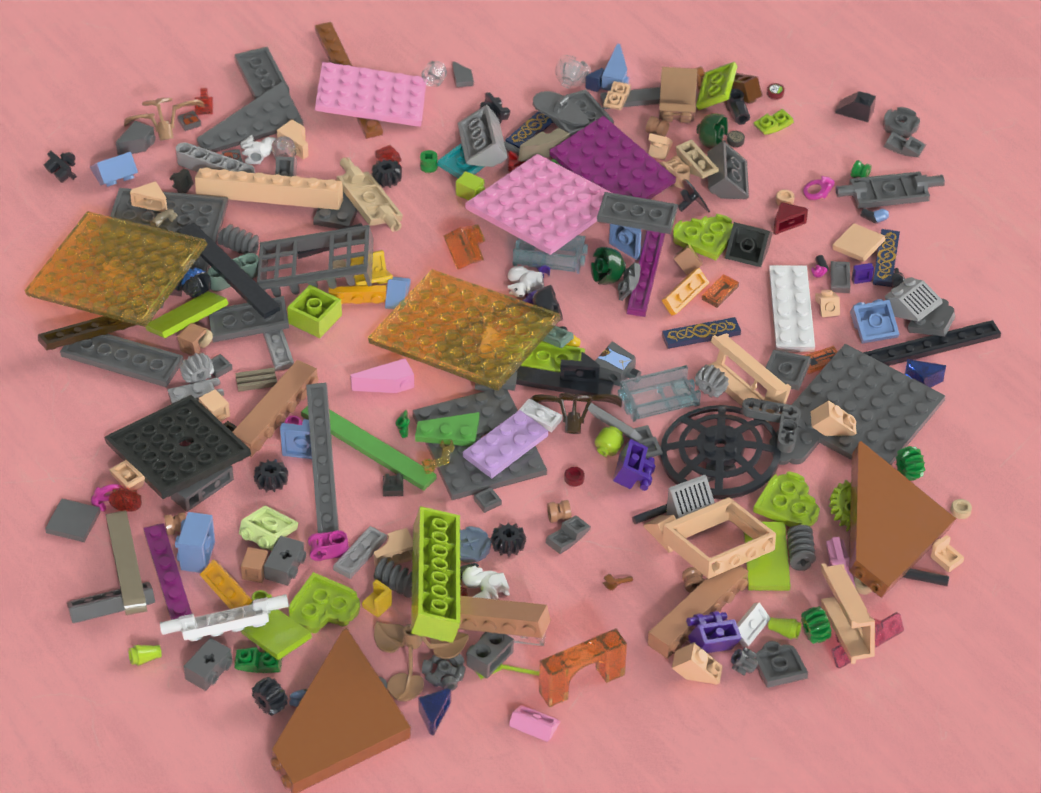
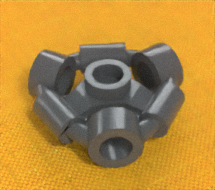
[422,654,466,692]

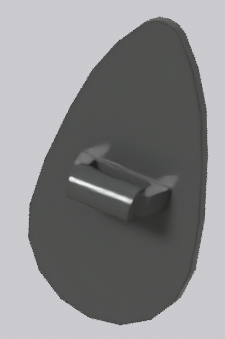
[533,91,589,126]

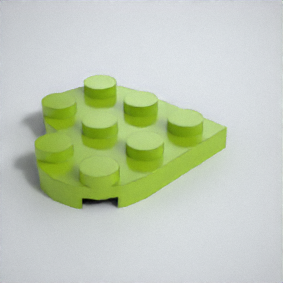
[673,214,733,261]
[753,471,820,527]
[289,572,360,633]

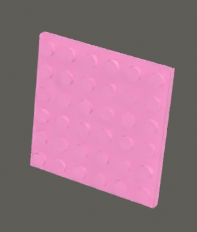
[466,154,612,255]

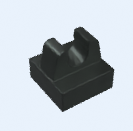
[170,169,194,194]
[383,473,403,497]

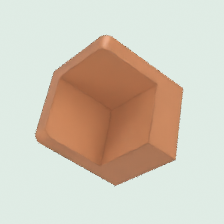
[674,245,703,275]
[177,323,206,356]
[241,547,268,583]

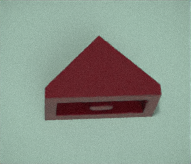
[773,202,808,235]

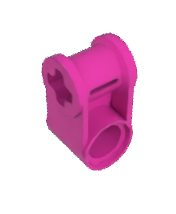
[308,530,349,561]

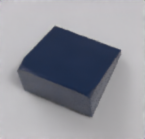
[585,68,605,92]

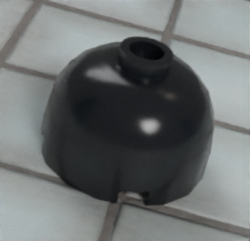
[530,285,563,324]

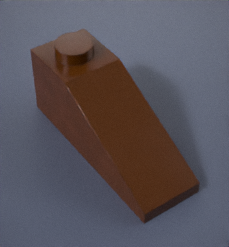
[731,73,763,104]

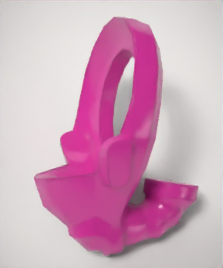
[803,176,835,200]
[91,484,124,511]

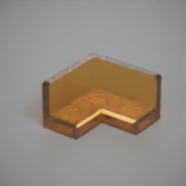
[443,224,485,270]

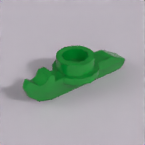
[396,410,410,438]

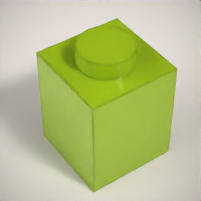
[456,171,485,201]

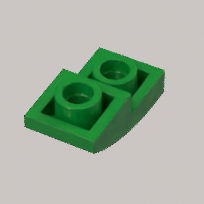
[234,647,282,673]

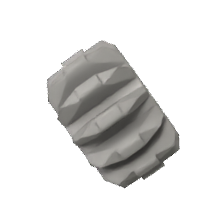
[179,353,214,384]
[695,365,729,398]

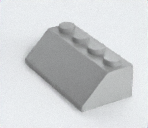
[458,105,508,167]

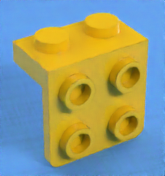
[351,250,393,286]

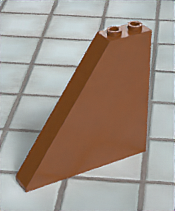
[849,441,957,598]
[270,628,411,793]

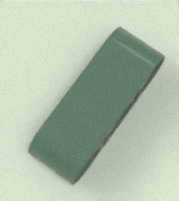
[207,253,259,291]

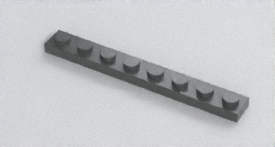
[306,383,339,533]

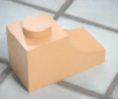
[277,120,309,160]
[374,528,413,567]

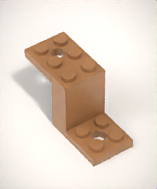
[659,67,697,123]

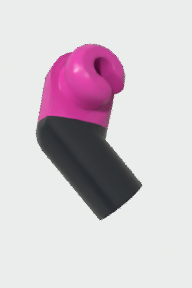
[811,255,829,278]

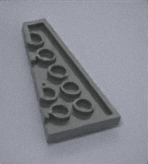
[197,81,303,152]

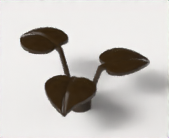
[530,393,622,434]

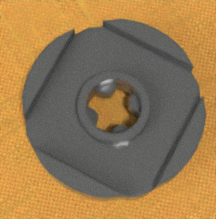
[884,107,920,138]

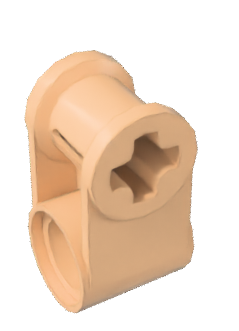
[660,156,690,188]

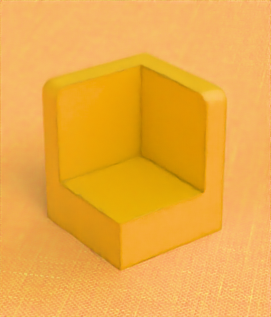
[362,579,392,618]

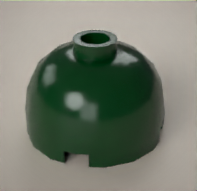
[696,114,728,149]
[591,247,626,285]

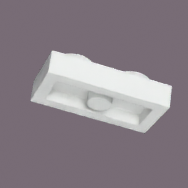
[518,399,562,433]
[737,602,770,647]

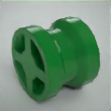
[420,150,438,173]
[851,160,872,178]

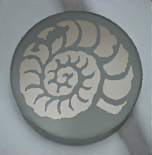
[727,131,745,147]

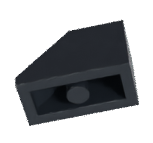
[835,91,876,122]

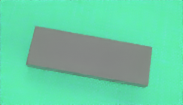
[263,329,294,371]
[588,403,642,442]
[333,526,387,579]

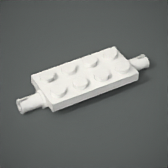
[160,594,289,641]

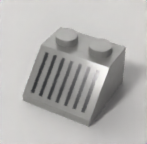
[885,277,943,322]
[666,475,715,519]

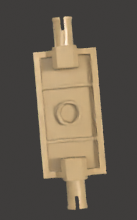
[336,157,403,232]

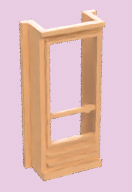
[708,333,791,423]
[821,563,875,664]

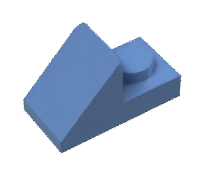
[385,277,411,311]

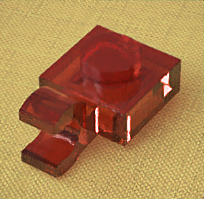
[195,88,213,115]
[375,145,402,168]

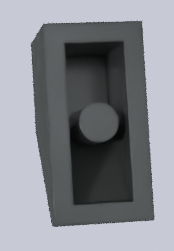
[116,121,156,156]
[275,156,297,177]

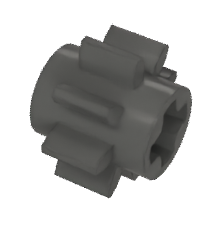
[731,647,758,676]

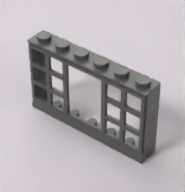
[257,225,374,297]

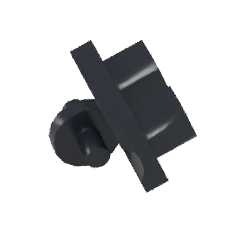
[479,92,511,124]
[44,151,77,183]

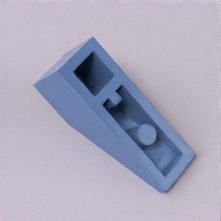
[602,44,629,91]

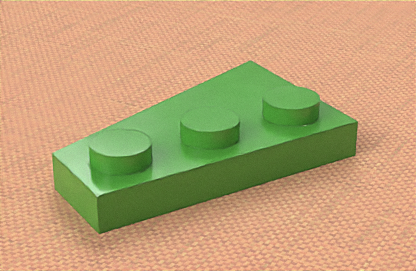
[415,412,480,446]

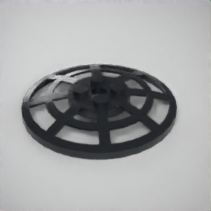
[660,405,781,499]

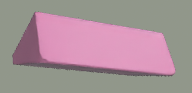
[509,705,560,741]

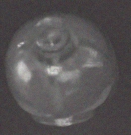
[555,55,591,88]

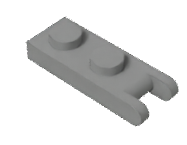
[168,378,224,404]

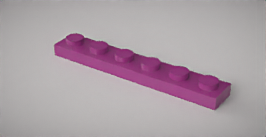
[143,523,192,620]

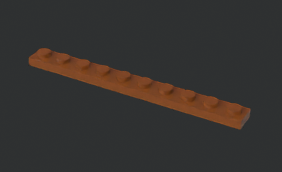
[315,22,383,139]

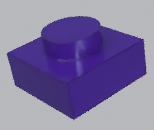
[852,263,874,284]

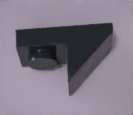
[560,352,600,383]

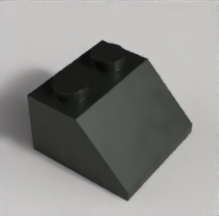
[725,222,773,267]

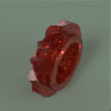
[109,487,142,512]

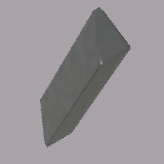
[67,582,155,623]

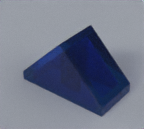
[905,359,946,388]
[418,689,451,736]

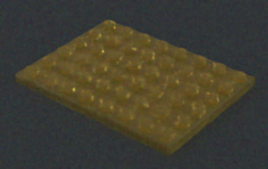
[25,211,208,327]
[368,269,561,391]

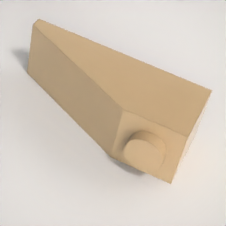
[676,139,719,178]

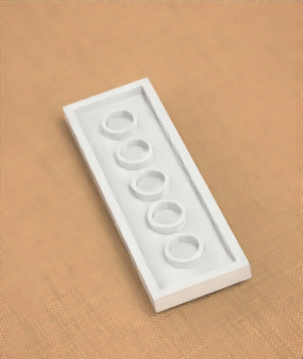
[769,265,815,352]

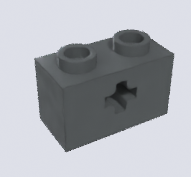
[264,536,306,586]
[184,638,233,691]

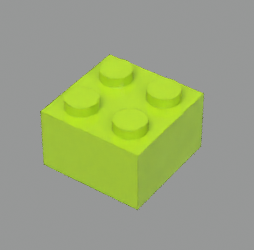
[287,285,342,338]

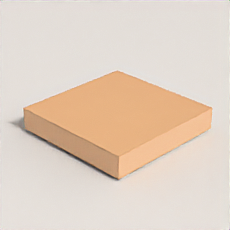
[833,223,885,262]

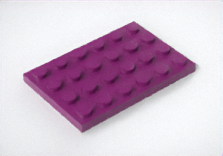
[549,116,676,199]

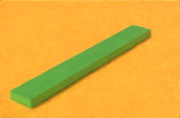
[301,406,437,491]

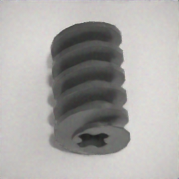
[217,224,259,255]
[787,525,816,571]
[374,557,412,598]

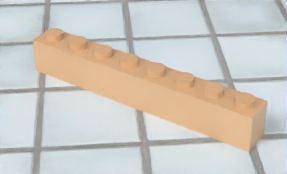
[195,168,343,210]

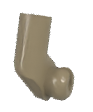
[150,209,178,229]

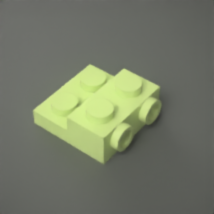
[239,505,299,551]

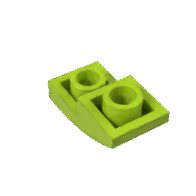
[754,109,794,135]

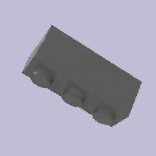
[707,141,749,199]

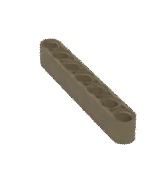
[106,510,147,616]

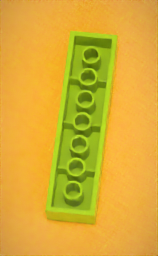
[411,506,460,643]

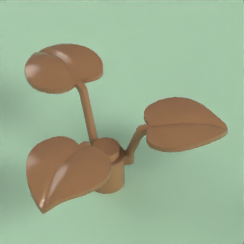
[124,98,204,141]
[374,622,469,701]

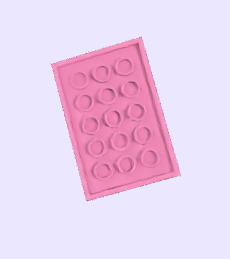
[315,62,427,127]

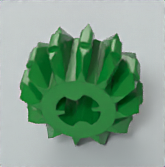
[896,446,925,481]
[801,606,832,644]

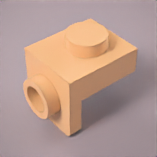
[815,290,840,317]
[931,535,964,572]

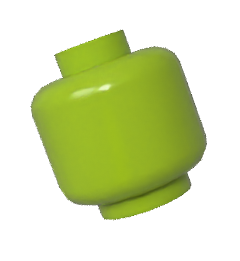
[594,426,624,457]

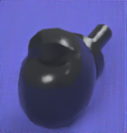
[892,268,905,289]

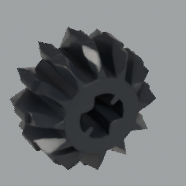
[371,159,402,188]
[254,459,288,493]
[491,522,526,557]
[252,677,288,716]

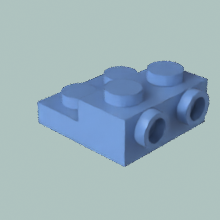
[850,299,900,344]
[280,419,312,459]

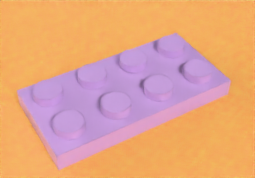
[463,410,548,479]

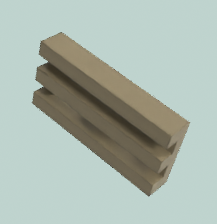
[235,368,277,392]

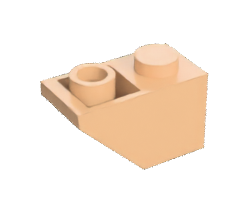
[811,401,856,436]
[672,643,722,684]

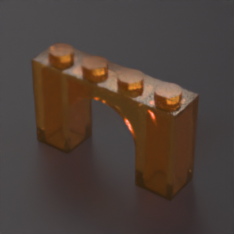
[539,628,627,707]

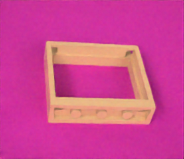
[663,497,776,579]

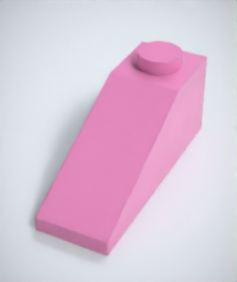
[350,358,414,393]

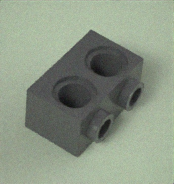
[466,632,514,678]

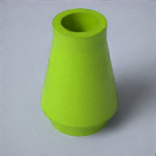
[768,617,801,640]
[128,645,162,666]

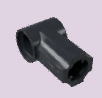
[726,89,750,125]

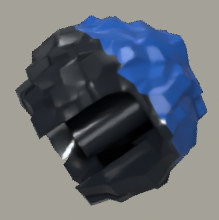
[181,268,211,298]

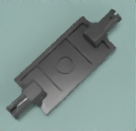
[835,171,945,209]

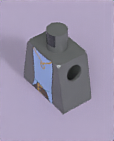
[595,342,641,386]

